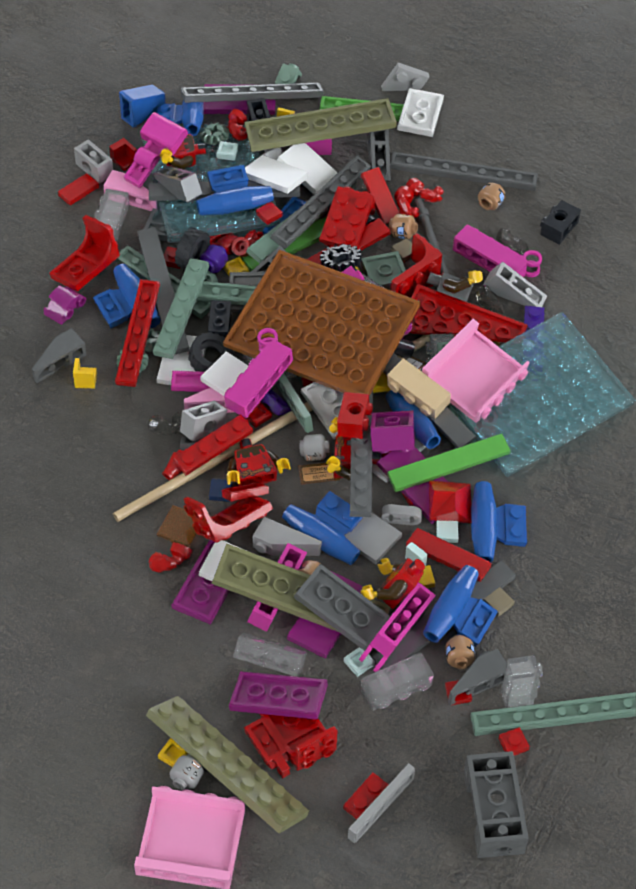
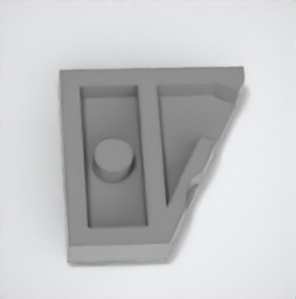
[381,63,429,91]

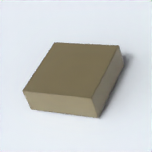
[391,238,412,262]
[484,587,515,617]

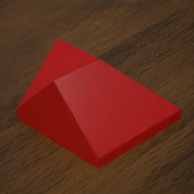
[429,481,471,523]

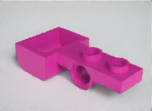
[124,112,188,188]

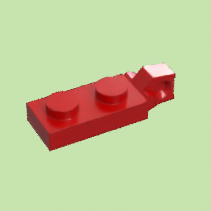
[244,717,290,779]

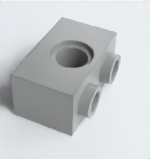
[74,140,113,184]
[180,400,227,441]

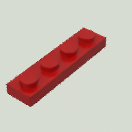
[173,414,253,476]

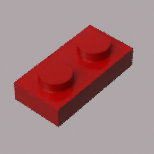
[343,772,389,819]

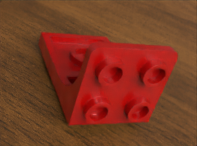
[319,186,375,248]
[49,215,120,292]
[391,233,442,298]
[183,496,273,543]
[260,714,338,771]

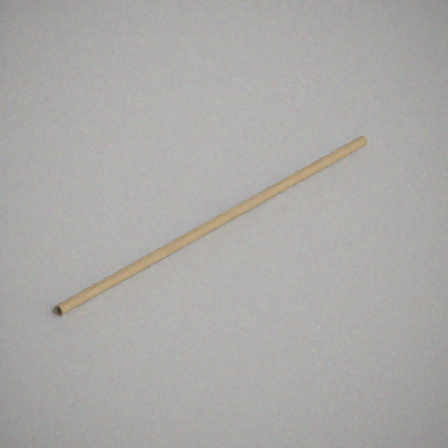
[113,335,441,522]

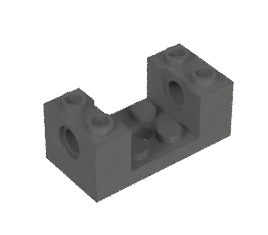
[464,751,529,858]

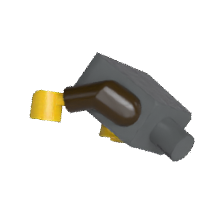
[427,270,483,302]

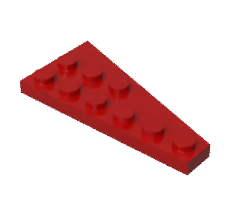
[409,284,528,344]

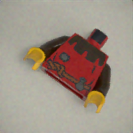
[159,134,206,170]
[326,417,381,481]
[226,438,291,486]
[360,558,425,609]

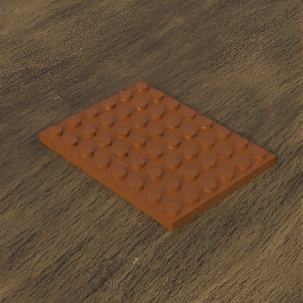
[223,250,420,396]

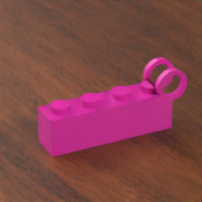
[453,224,542,277]
[224,328,293,418]
[359,582,436,673]

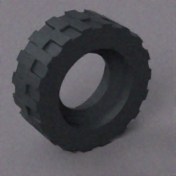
[175,227,210,269]
[188,332,235,372]

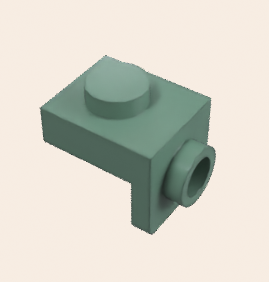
[275,63,302,84]

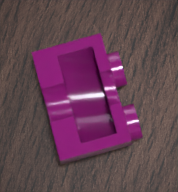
[44,286,86,325]

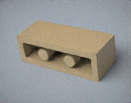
[387,358,451,420]

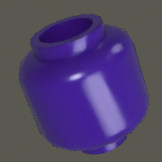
[200,245,228,273]

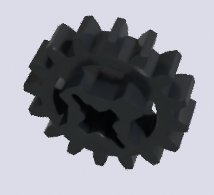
[320,244,362,272]

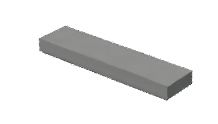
[348,763,415,843]

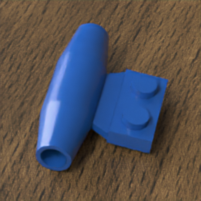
[157,100,204,136]
[196,165,274,215]
[93,264,161,328]
[385,390,441,449]
[471,481,527,562]
[282,491,363,565]
[423,565,498,647]

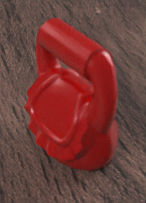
[209,229,238,255]

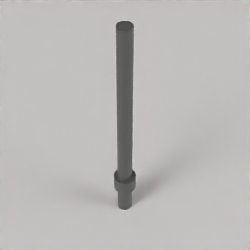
[415,198,449,274]

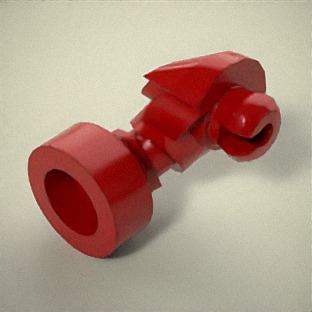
[227,109,247,141]
[405,178,444,203]
[394,186,419,218]
[232,229,264,257]
[149,542,193,573]

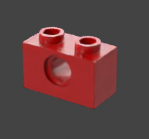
[337,392,373,439]

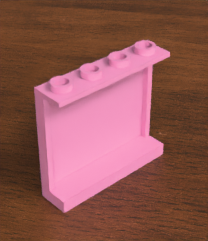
[422,319,530,423]
[134,786,245,889]

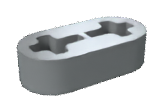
[381,504,422,525]

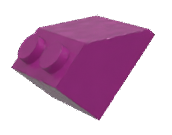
[370,410,415,453]

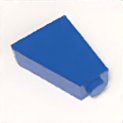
[119,84,165,128]

